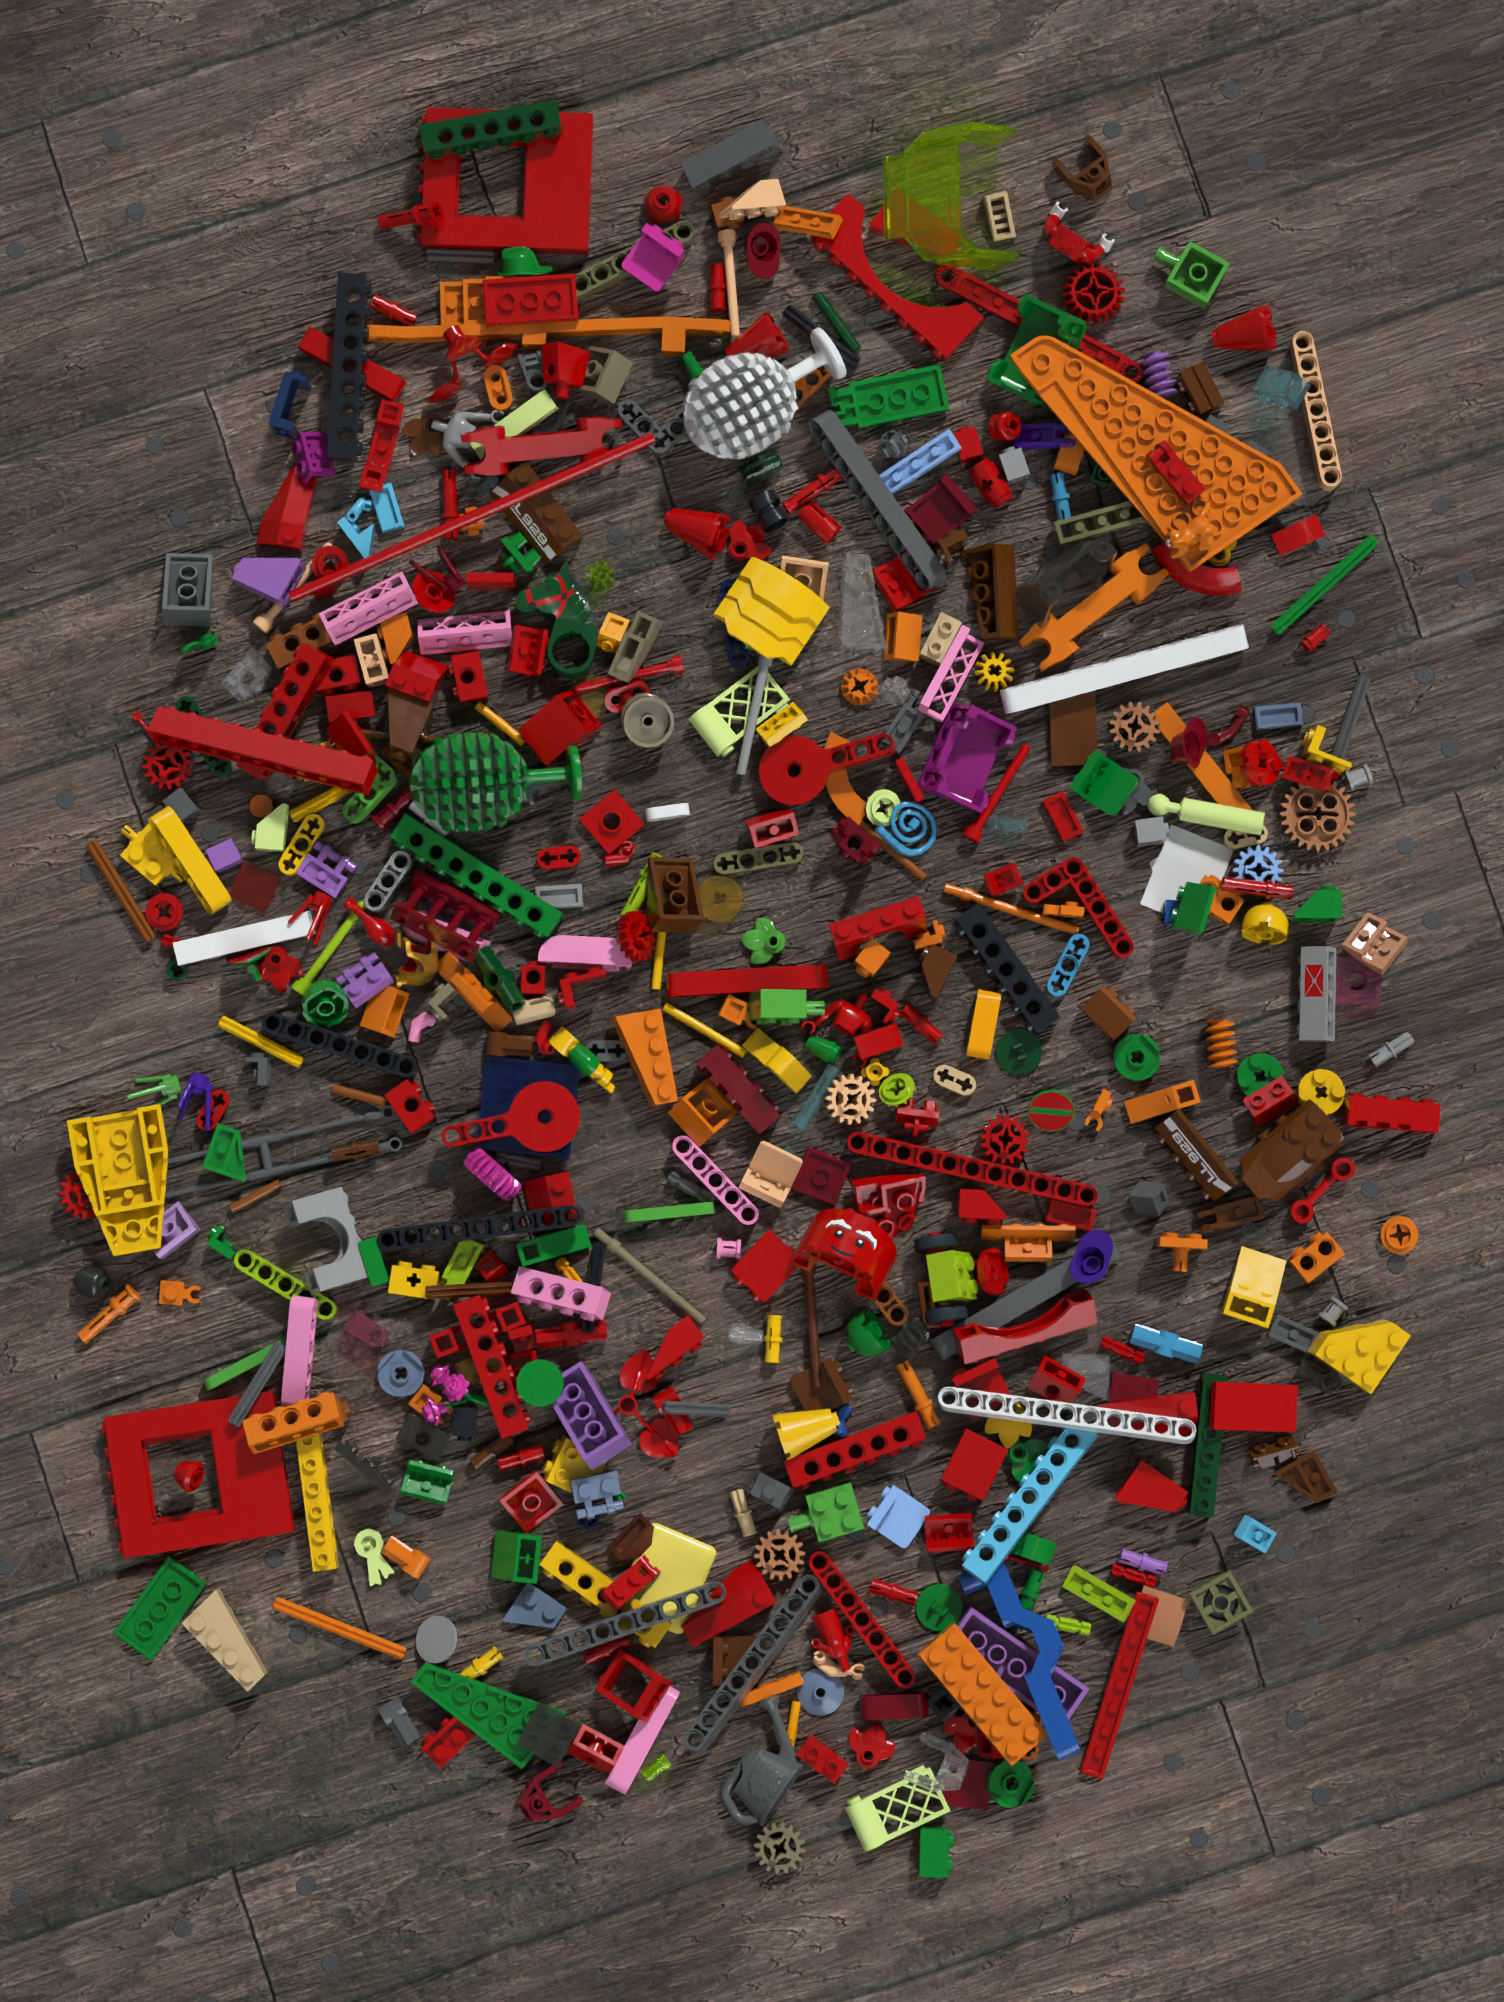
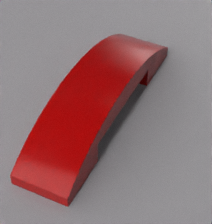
[359,399,405,493]

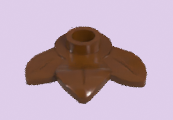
[401,415,444,456]

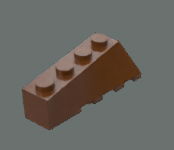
[961,543,1019,641]

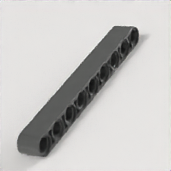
[808,410,946,591]
[929,1236,1122,1361]
[683,1575,822,1754]
[524,1581,726,1667]

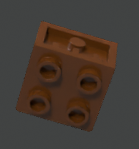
[713,1635,760,1686]

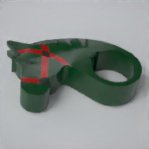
[516,562,597,679]

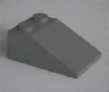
[162,553,213,627]

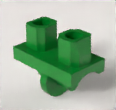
[500,532,542,575]

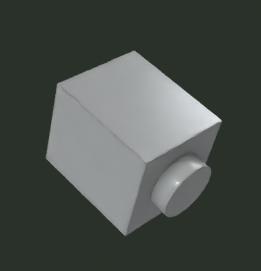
[998,447,1030,485]
[1133,816,1169,847]

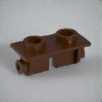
[1248,1436,1300,1470]

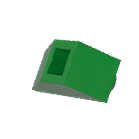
[516,1224,592,1267]

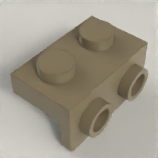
[428,983,458,1022]

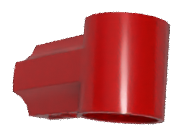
[652,1386,693,1437]

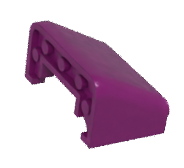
[918,703,1017,813]

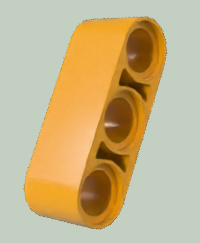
[966,989,1001,1060]

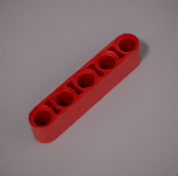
[297,327,406,402]

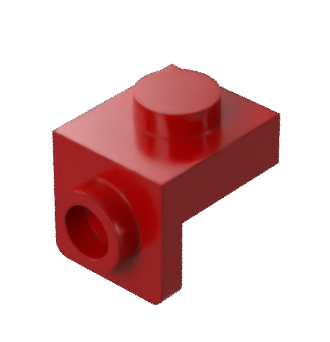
[983,862,1024,896]
[870,988,900,1025]

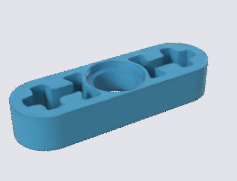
[1046,934,1090,997]

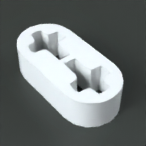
[645,803,690,822]

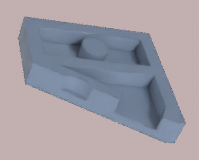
[503,1583,567,1628]

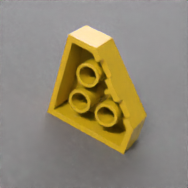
[1308,1319,1411,1394]

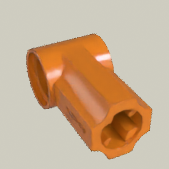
[381,1535,431,1579]

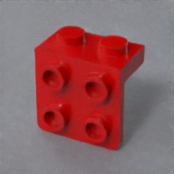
[557,967,607,1011]
[951,1357,1011,1419]

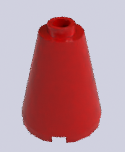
[724,311,790,359]
[664,508,731,559]

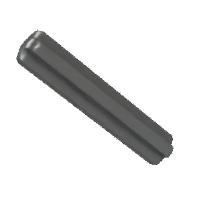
[426,248,495,264]
[662,1401,729,1417]

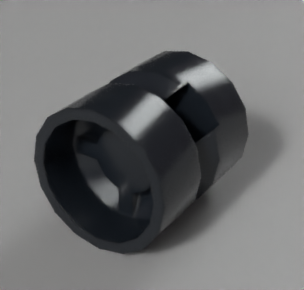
[749,489,790,533]

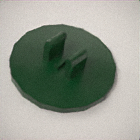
[995,1028,1042,1075]

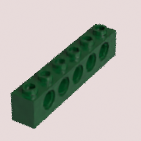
[419,100,562,160]
[1187,1372,1228,1517]

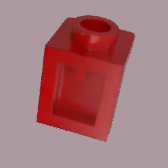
[508,1325,537,1353]

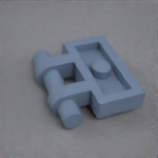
[569,1469,624,1520]

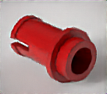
[1301,623,1331,652]

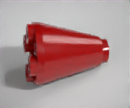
[1212,305,1277,352]

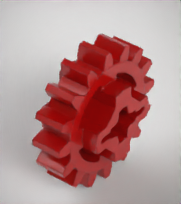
[142,742,194,791]
[615,911,657,962]
[979,1114,1031,1165]
[57,1170,95,1221]

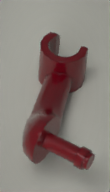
[1207,705,1250,746]

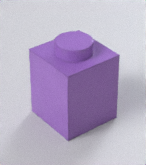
[205,838,244,873]

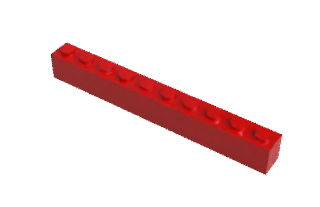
[148,706,378,795]

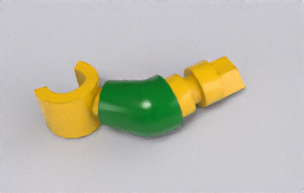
[549,1026,615,1094]

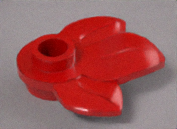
[728,520,772,562]
[258,946,304,992]
[944,1712,979,1754]
[849,1722,895,1769]

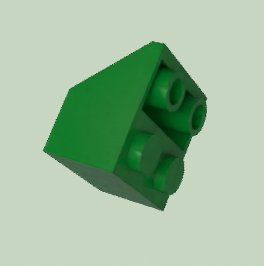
[491,1530,543,1584]

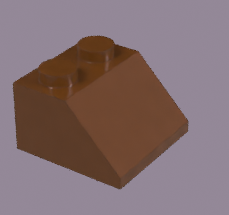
[918,944,958,1002]

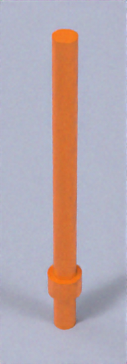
[943,883,1079,935]

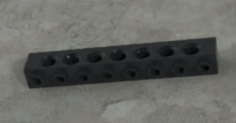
[327,272,372,463]

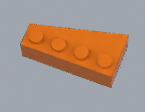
[610,1009,678,1107]

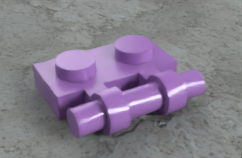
[296,841,357,899]
[336,952,395,1008]

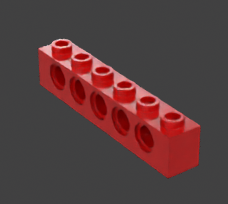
[236,643,333,780]
[453,1294,532,1439]
[783,1411,926,1490]

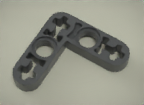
[618,399,687,455]

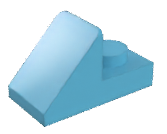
[337,516,376,558]
[1234,1515,1277,1554]

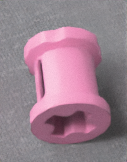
[716,1238,741,1260]

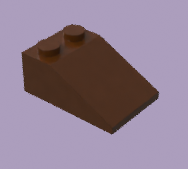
[647,857,704,933]

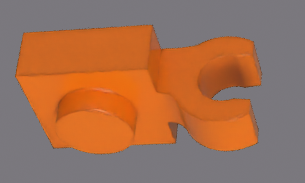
[1223,747,1251,789]
[1084,1089,1113,1132]

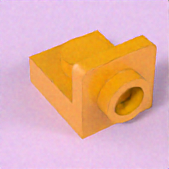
[596,612,630,653]

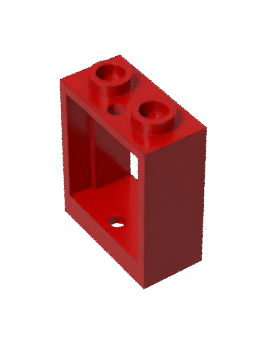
[595,1649,672,1722]

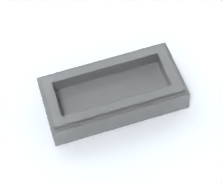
[535,883,583,910]

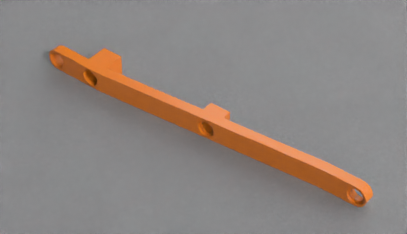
[366,316,731,357]

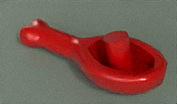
[343,897,395,947]

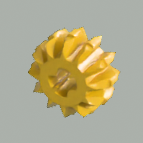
[974,652,1014,692]

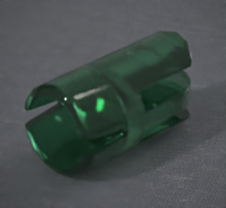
[737,448,783,487]

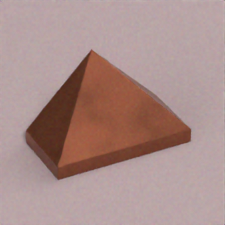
[607,1512,654,1561]

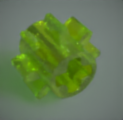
[587,560,615,590]

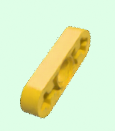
[279,814,325,876]

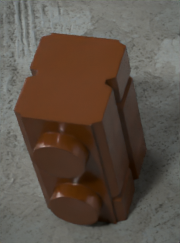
[1175,362,1224,418]

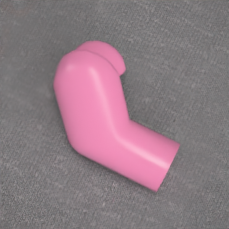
[408,1012,436,1043]

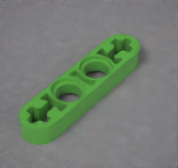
[623,1202,715,1223]
[203,1338,286,1391]

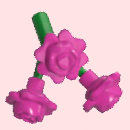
[421,1363,488,1426]

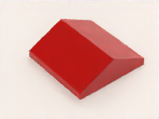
[499,1470,564,1533]

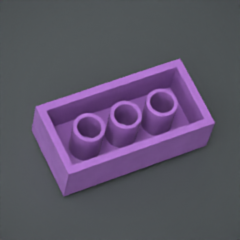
[552,1361,633,1470]

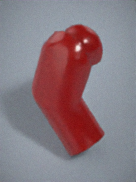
[604,840,635,867]
[535,1020,555,1055]

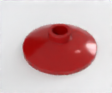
[412,571,456,613]

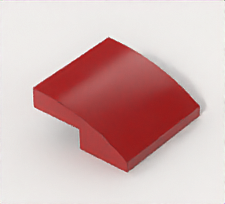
[870,556,936,613]

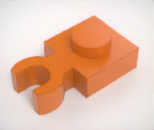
[1042,902,1084,919]
[717,994,757,1029]
[159,1280,201,1305]
[408,1384,452,1424]

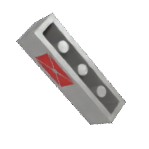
[1297,946,1336,1042]

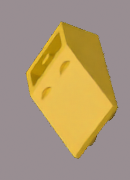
[1220,1246,1286,1328]

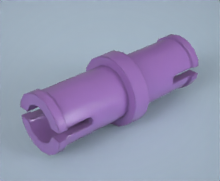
[1118,1548,1168,1576]

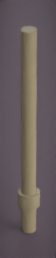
[593,1227,706,1325]

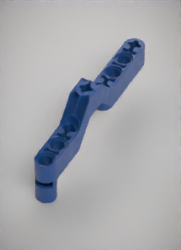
[958,1562,1081,1761]

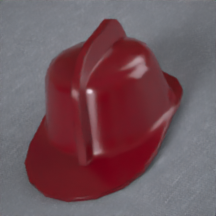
[744,223,781,279]
[1170,717,1207,768]

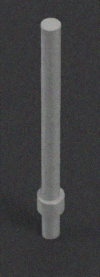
[736,654,773,776]

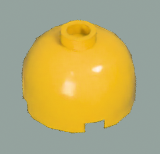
[1241,902,1289,945]

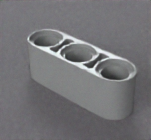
[364,851,413,913]

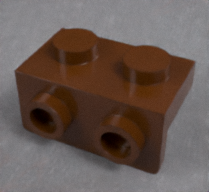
[935,529,968,570]

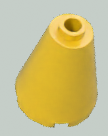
[773,1409,840,1460]

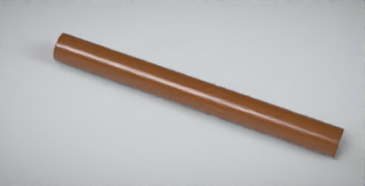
[859,820,927,882]

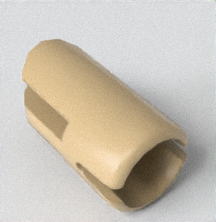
[513,994,555,1025]

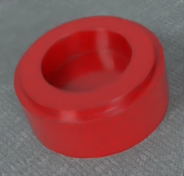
[314,584,337,600]

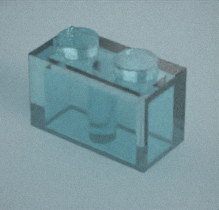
[1252,365,1310,410]

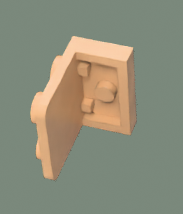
[739,1141,803,1208]

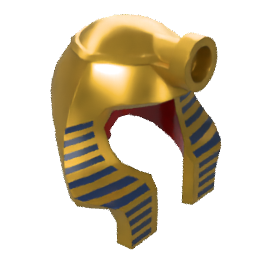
[393,929,439,988]

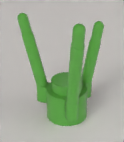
[126,1074,182,1106]

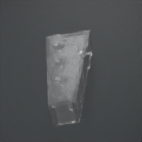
[837,553,887,653]

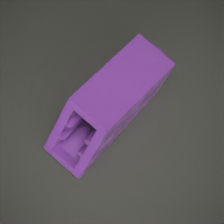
[231,558,307,608]

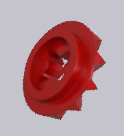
[311,546,349,579]
[145,893,183,931]

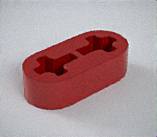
[537,846,581,870]
[196,1090,230,1131]

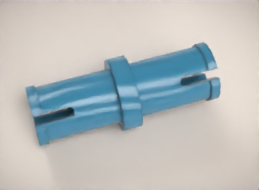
[1049,473,1072,521]

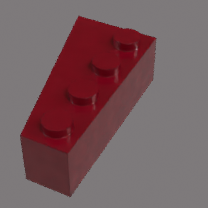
[696,1045,781,1135]

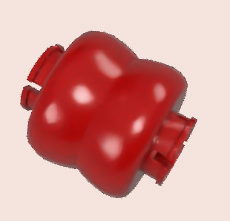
[988,411,1022,442]

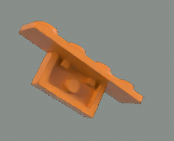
[437,952,514,1032]
[981,1224,1076,1262]

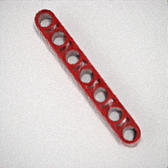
[666,965,828,998]
[809,1550,916,1688]

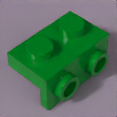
[400,1460,454,1506]

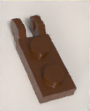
[1195,1196,1265,1232]

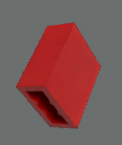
[731,1229,798,1303]
[940,1428,1008,1502]

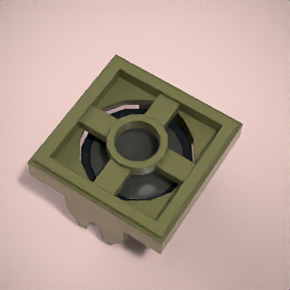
[1188,1570,1253,1636]

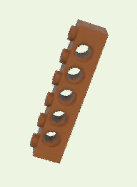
[265,580,394,672]

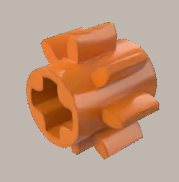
[460,507,485,536]

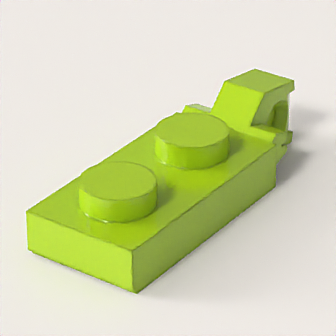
[441,1240,484,1301]

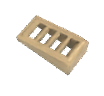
[982,191,1016,242]

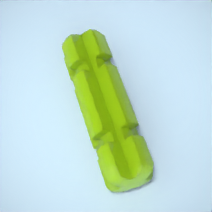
[1046,1614,1091,1636]

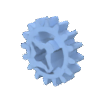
[1232,845,1284,897]

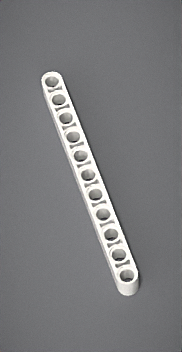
[1000,625,1249,714]
[938,1387,1196,1444]

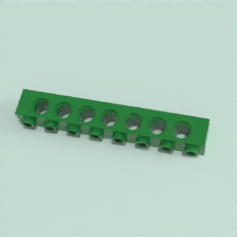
[390,813,565,939]

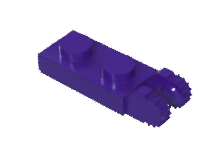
[1013,423,1076,449]

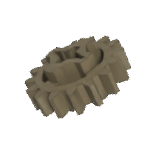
[754,1821,806,1874]

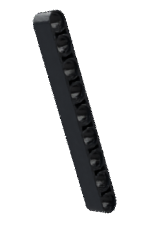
[377,1204,585,1251]

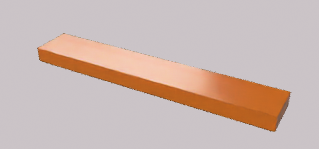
[1153,702,1252,810]

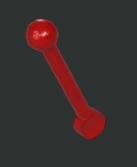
[132,711,163,746]
[1004,1554,1049,1573]

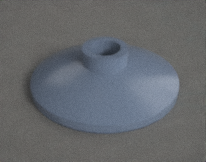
[797,1668,844,1716]

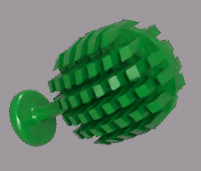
[409,732,582,832]

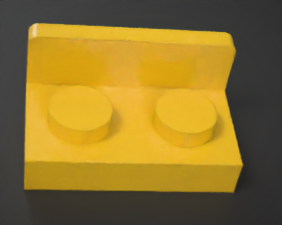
[756,702,808,747]

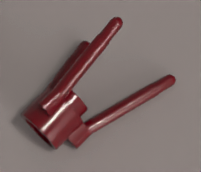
[409,545,467,594]

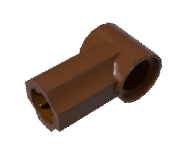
[486,1032,533,1057]

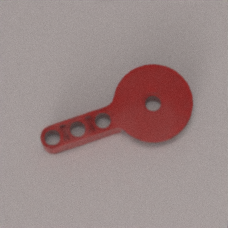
[759,733,897,805]
[441,1081,580,1152]

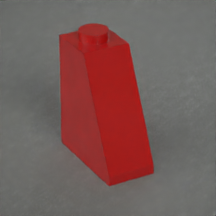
[1113,1459,1189,1512]

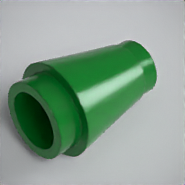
[805,1035,842,1064]

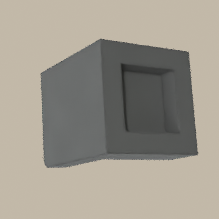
[163,788,201,825]
[1129,1181,1170,1216]

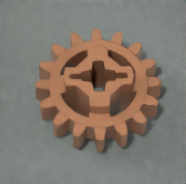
[1110,702,1160,752]
[754,1528,805,1581]

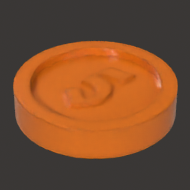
[249,795,273,818]

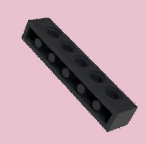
[954,903,1060,1035]

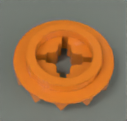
[841,668,878,705]
[1380,1216,1418,1254]

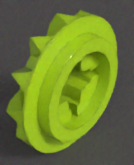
[879,1073,916,1108]

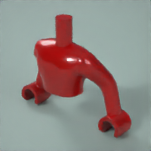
[800,993,871,1069]

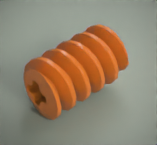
[1205,1019,1238,1068]

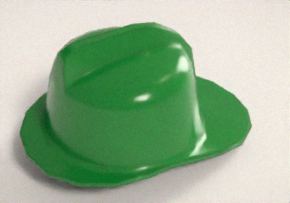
[497,246,553,276]

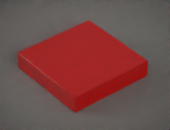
[466,572,516,590]

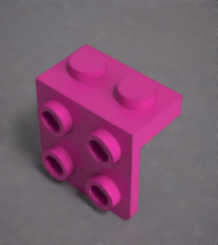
[622,223,685,292]

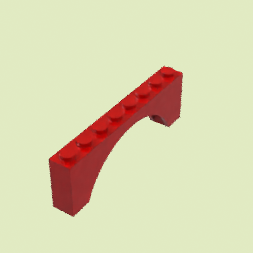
[810,193,984,362]

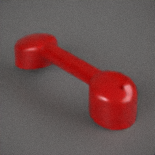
[1289,1157,1355,1223]

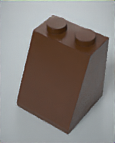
[388,688,433,770]

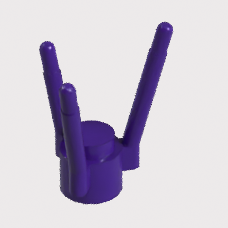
[177,1072,213,1131]

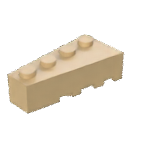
[182,1588,268,1692]

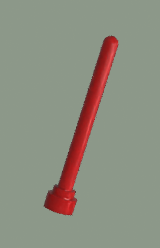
[573,655,684,693]
[962,744,1030,844]

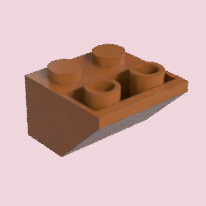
[1079,986,1136,1042]

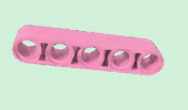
[672,1136,759,1225]
[281,1295,318,1407]
[604,1686,680,1795]

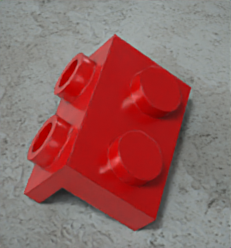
[507,625,549,677]
[924,1513,974,1553]

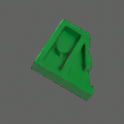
[202,1123,246,1182]

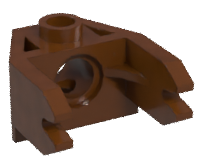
[1051,134,1113,202]

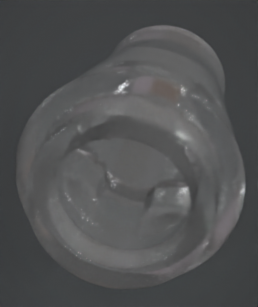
[728,1322,763,1345]

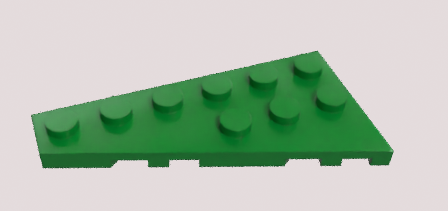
[410,1662,566,1769]

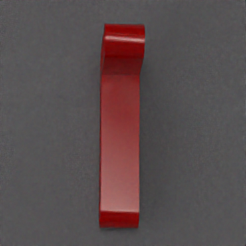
[1022,857,1134,959]

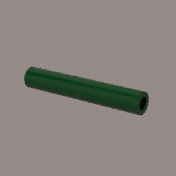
[812,291,861,353]

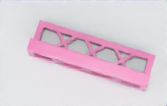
[319,572,418,645]
[417,610,512,655]
[918,625,984,723]

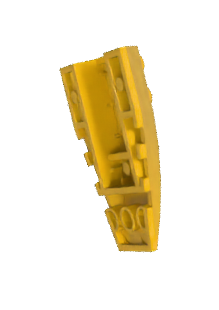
[67,1104,169,1256]

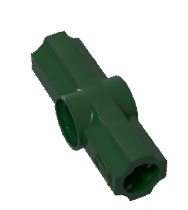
[474,946,526,1013]

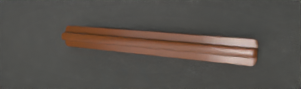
[86,840,156,943]

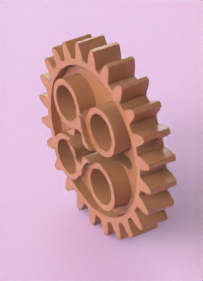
[1279,781,1356,853]

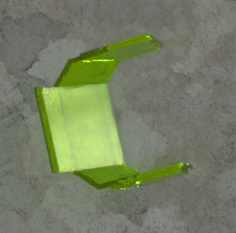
[883,122,1019,270]

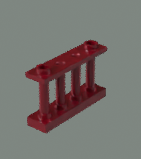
[389,869,501,962]

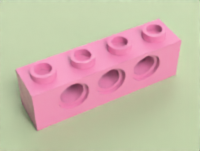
[511,1266,611,1322]

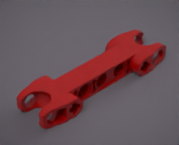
[460,416,625,476]

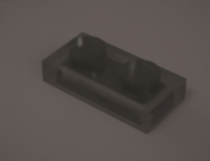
[532,391,572,434]

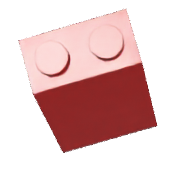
[385,650,449,709]
[518,690,602,766]

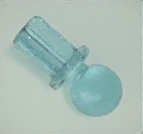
[985,815,1028,834]

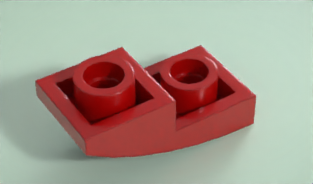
[1271,514,1325,556]
[853,1022,903,1060]

